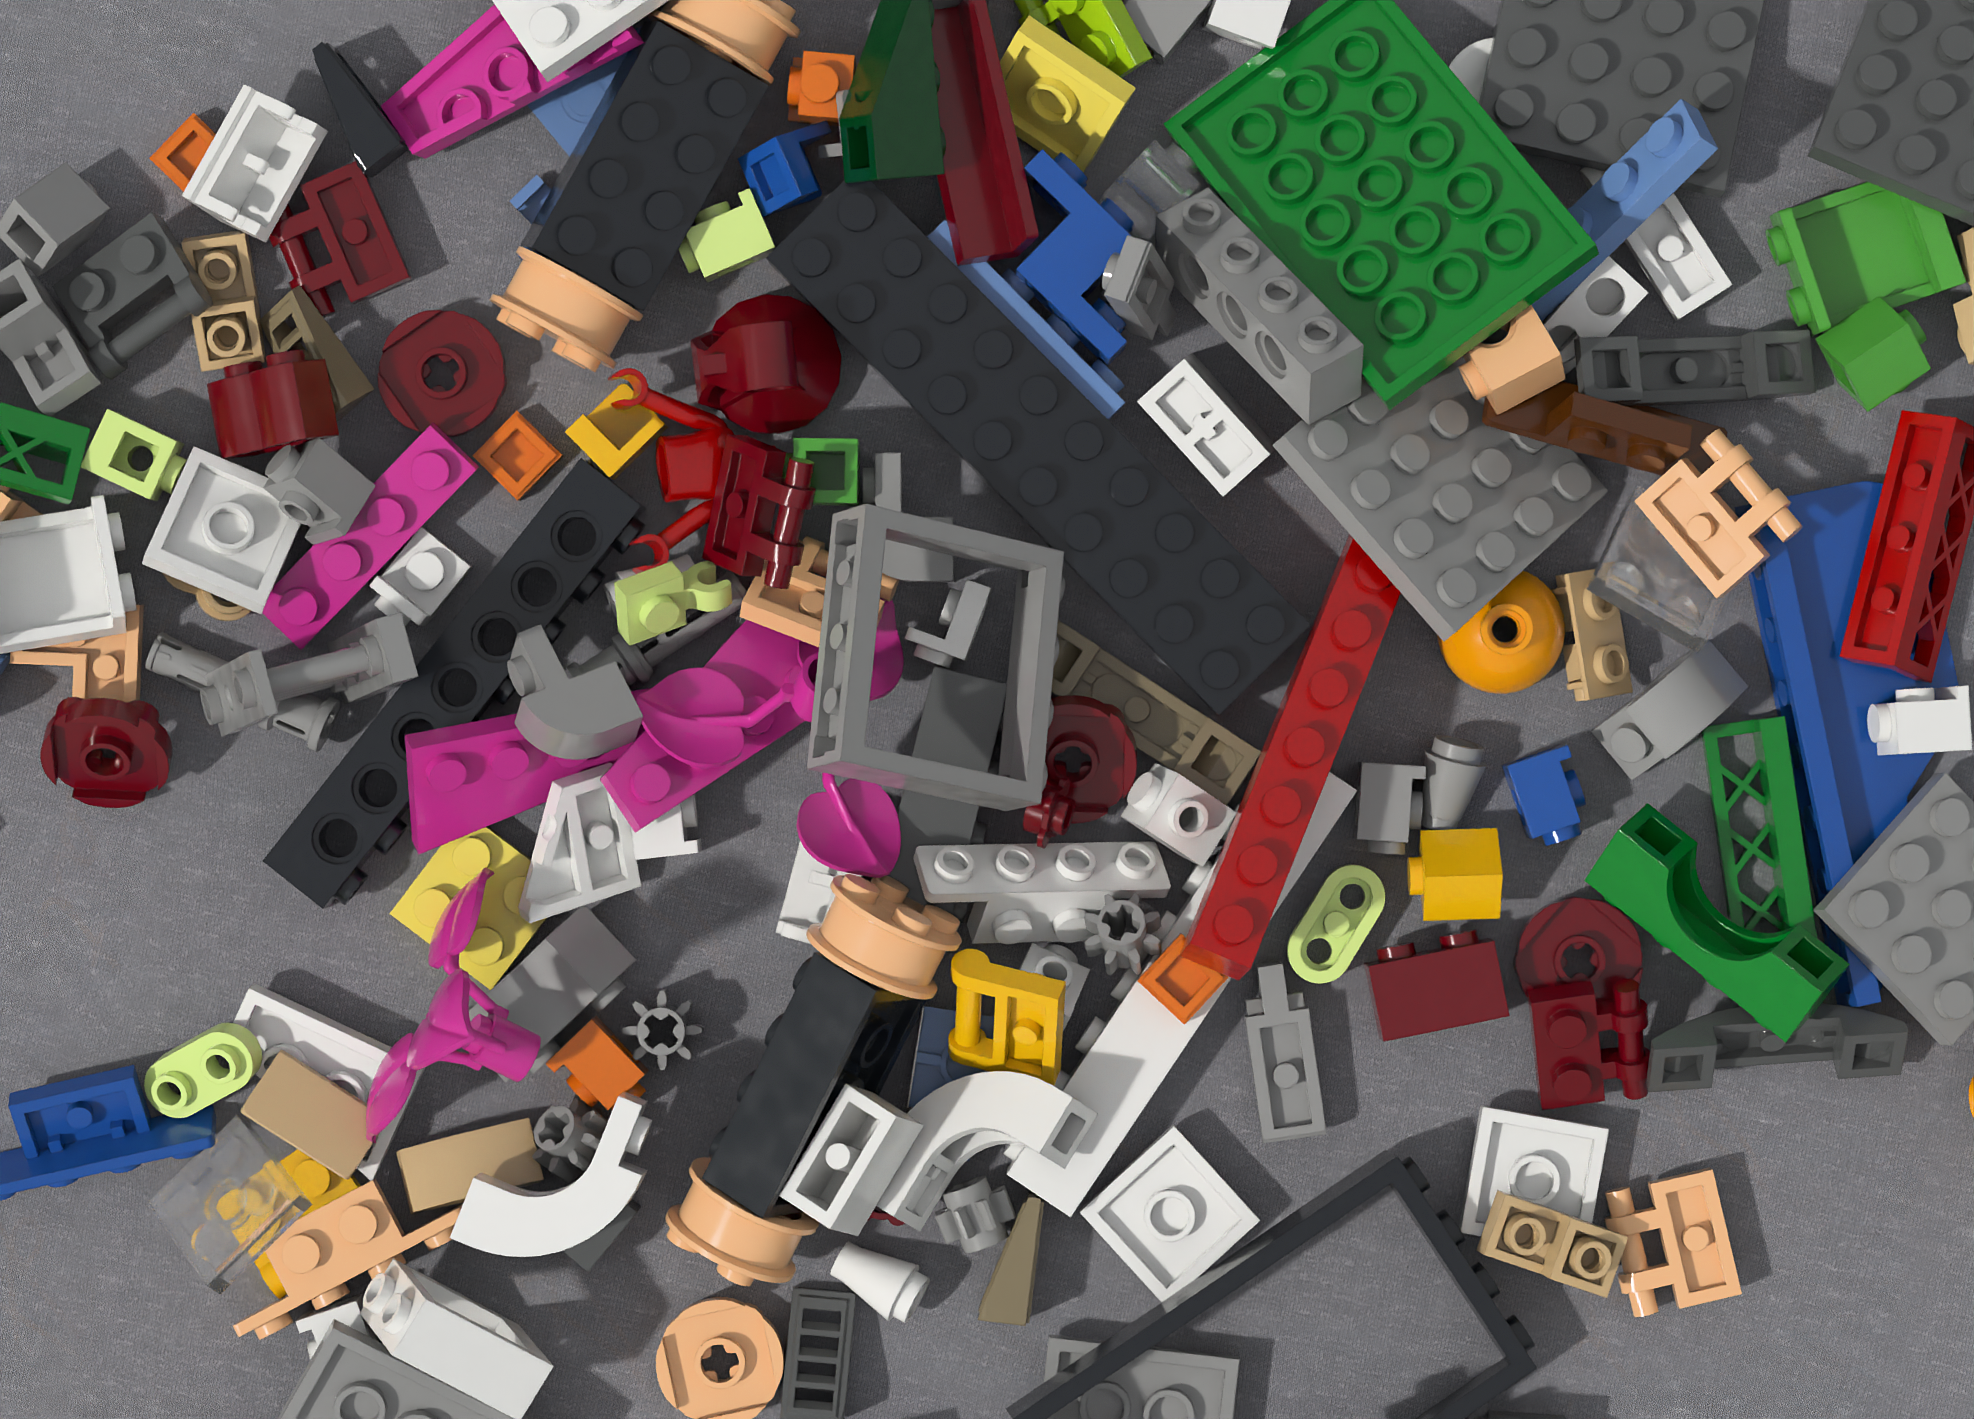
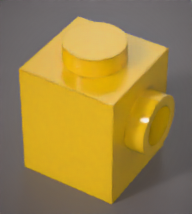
[1407,828,1503,921]

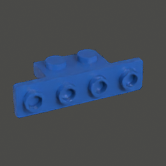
[0,1065,217,1201]

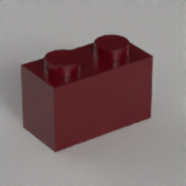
[1364,929,1510,1042]

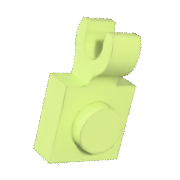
[614,561,732,646]

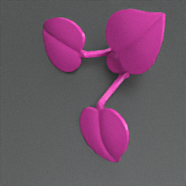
[635,598,904,878]
[366,868,541,1143]

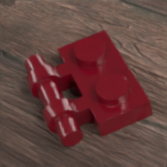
[269,161,412,318]
[702,434,816,589]
[1527,979,1650,1110]

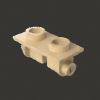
[1551,566,1633,702]

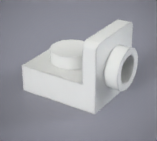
[369,527,473,627]
[904,579,992,668]

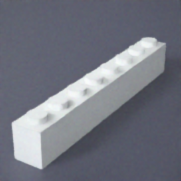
[1003,772,1357,1217]

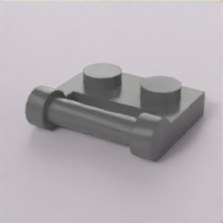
[52,212,213,379]

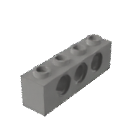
[1156,188,1364,425]

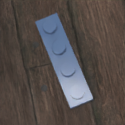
[1532,99,1718,322]
[927,220,1125,420]

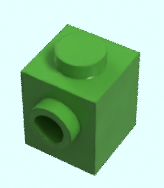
[1815,296,1931,412]
[782,438,860,506]

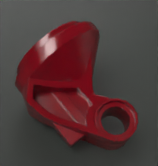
[691,294,842,435]

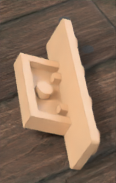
[233,1178,463,1340]

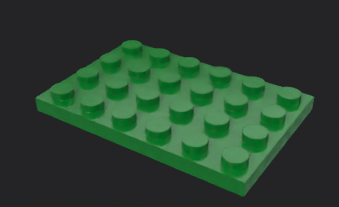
[1164,0,1599,411]

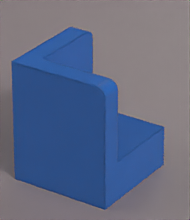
[737,120,832,217]

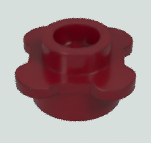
[1023,777,1075,849]

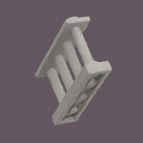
[200,612,418,737]

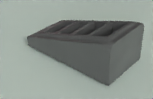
[780,1286,856,1419]

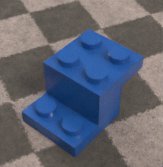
[1016,149,1134,367]

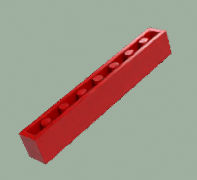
[1179,534,1401,981]

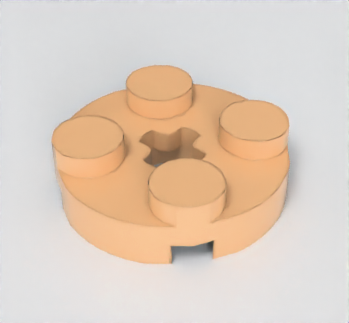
[656,1297,785,1419]

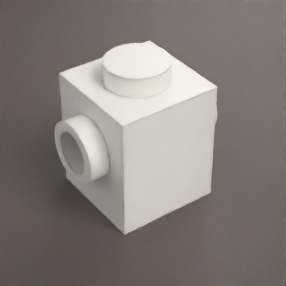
[1120,763,1237,867]

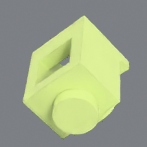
[678,188,776,282]
[81,409,187,501]

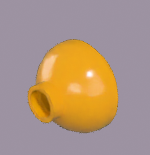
[1437,570,1565,694]

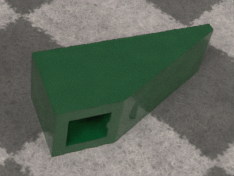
[839,0,946,183]

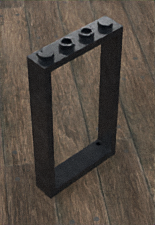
[1006,1150,1537,1419]

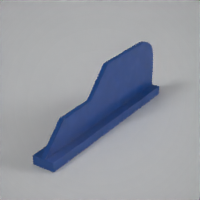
[1734,481,1959,1007]

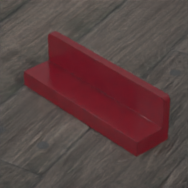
[931,0,1038,266]

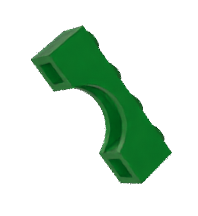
[1584,803,1850,1043]

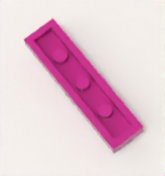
[262,422,479,650]

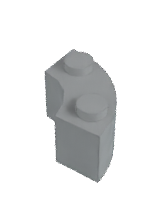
[469,905,636,1082]

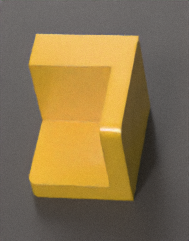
[565,384,668,480]

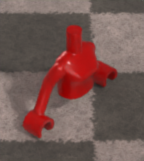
[608,368,776,574]

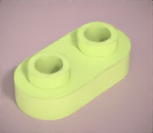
[1287,864,1385,984]
[144,1023,262,1118]

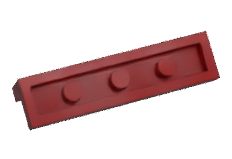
[1839,410,1974,683]

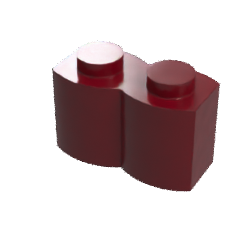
[207,350,339,459]

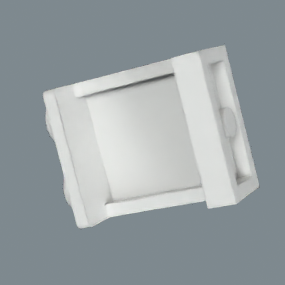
[0,495,137,654]

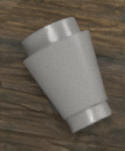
[1421,735,1487,830]

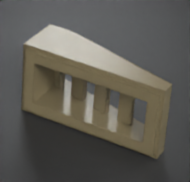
[260,285,374,421]
[978,1191,1044,1326]

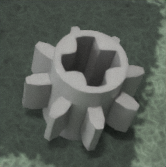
[1084,893,1162,975]
[622,989,704,1070]
[532,1098,608,1183]
[935,1176,1016,1254]

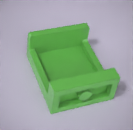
[1765,182,1966,337]

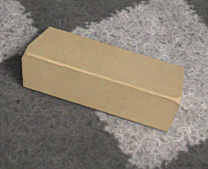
[240,1049,380,1180]

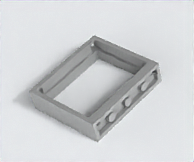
[807,504,1065,811]

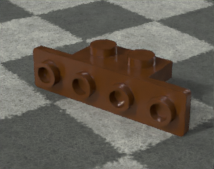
[1482,381,1727,476]

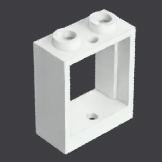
[360,1259,554,1419]

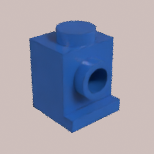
[1501,744,1586,846]

